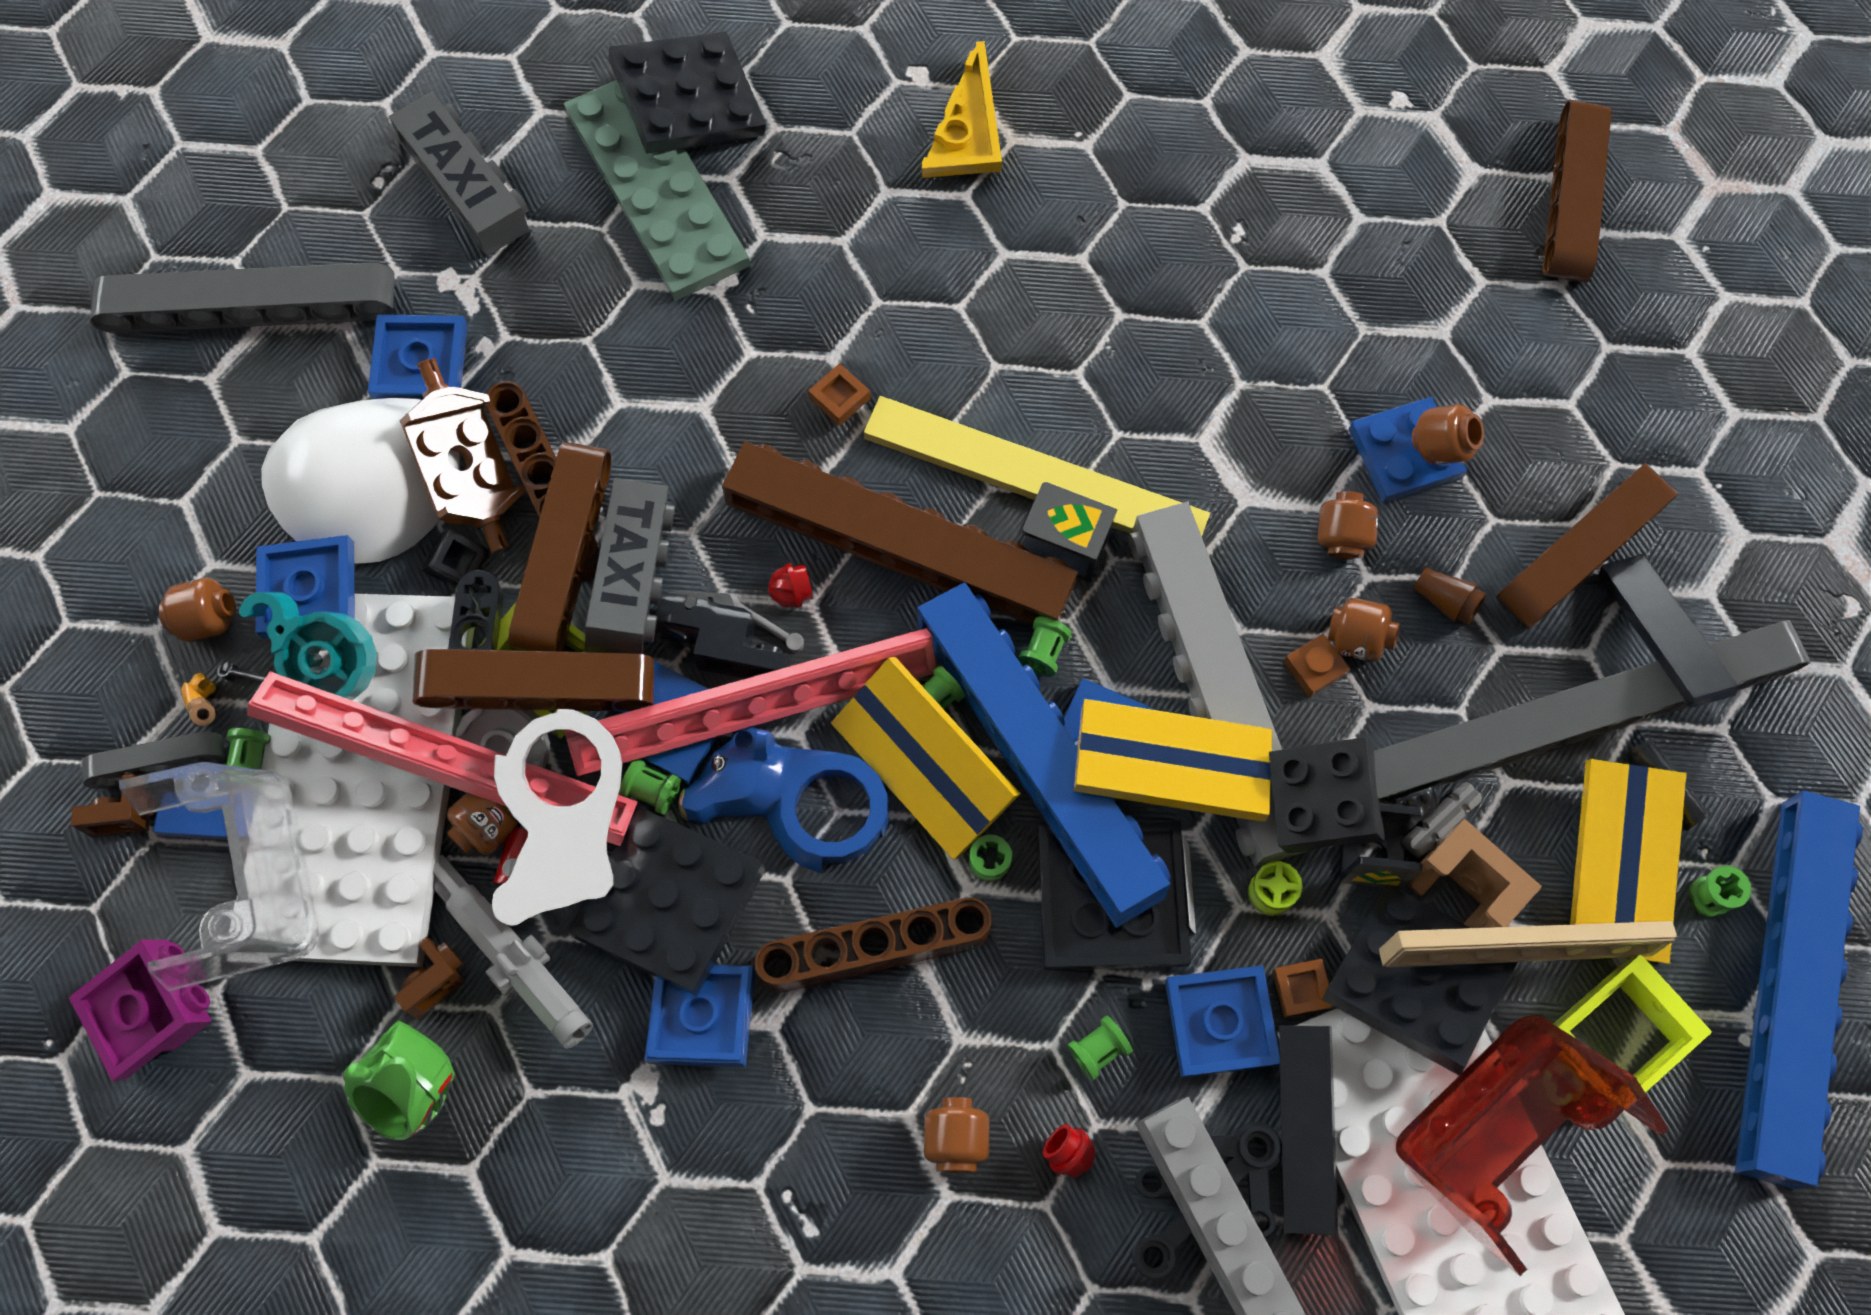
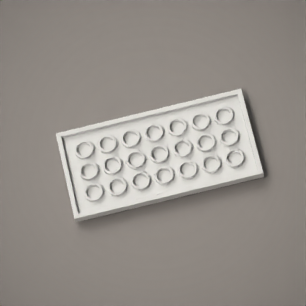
[226,594,478,967]
[1276,1008,1625,1315]

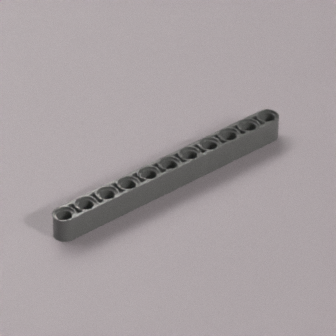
[1374,620,1811,804]

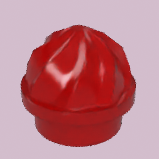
[768,563,813,608]
[1043,1124,1095,1178]

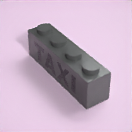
[389,91,529,256]
[585,478,675,654]

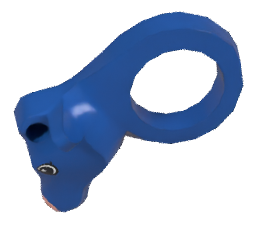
[678,726,889,873]

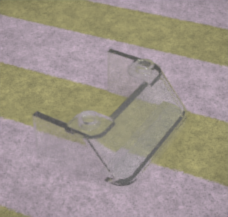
[119,762,319,991]

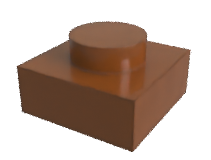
[808,363,871,426]
[1283,633,1350,698]
[1272,959,1334,1019]

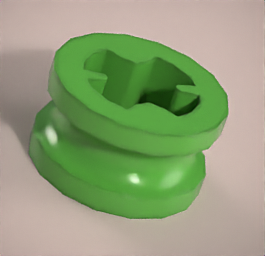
[969,835,1012,881]

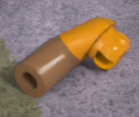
[180,673,216,726]

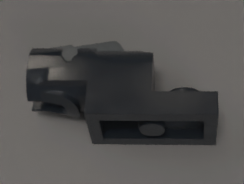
[655,591,790,679]

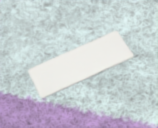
[1183,837,1196,934]

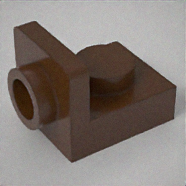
[71,774,156,838]
[393,936,466,1020]

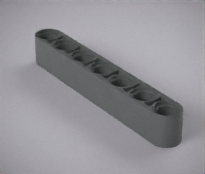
[90,263,395,333]

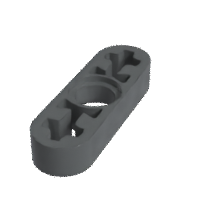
[81,732,225,789]

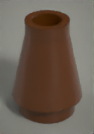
[1413,567,1487,625]

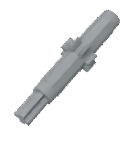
[433,855,593,1049]

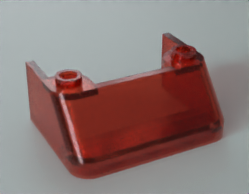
[1396,1016,1669,1276]

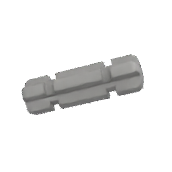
[1402,782,1482,858]

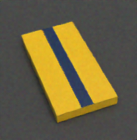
[831,657,1021,860]
[1074,699,1272,822]
[1570,759,1687,964]

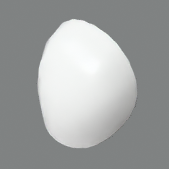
[261,398,460,563]

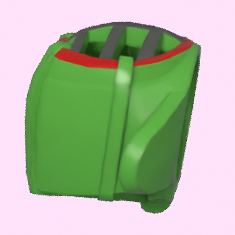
[343,1020,455,1140]

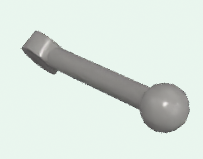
[730,593,804,653]

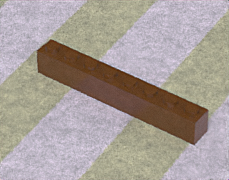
[722,441,1078,626]

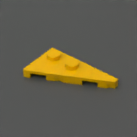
[922,41,1002,178]

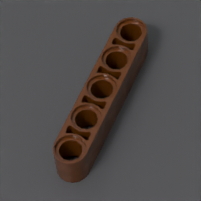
[1542,99,1612,283]
[486,381,600,582]
[508,442,612,652]
[1496,463,1679,630]
[412,649,654,712]
[755,898,992,993]

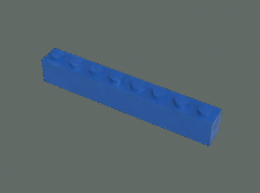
[917,582,1171,928]
[1734,790,1863,1190]

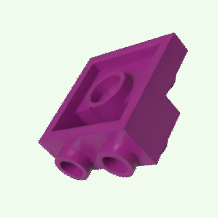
[69,939,212,1081]

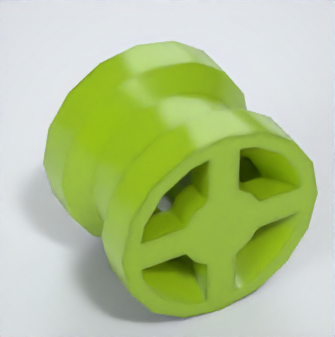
[1248,861,1303,916]

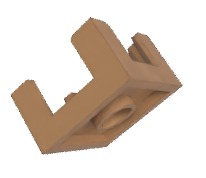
[1407,819,1542,928]

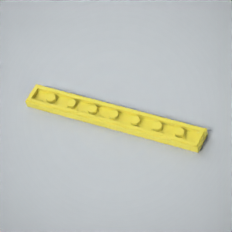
[864,396,1210,536]

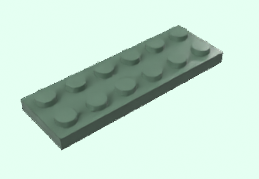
[564,80,750,301]

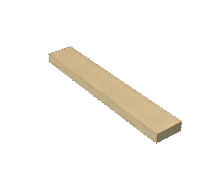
[1379,921,1677,967]

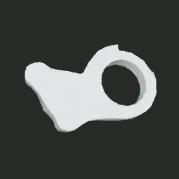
[492,709,623,926]

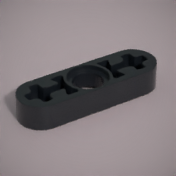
[448,570,504,650]

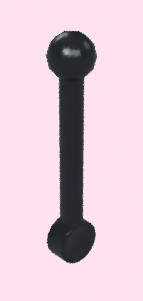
[217,660,266,684]

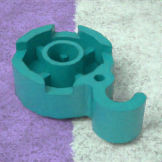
[239,592,377,700]

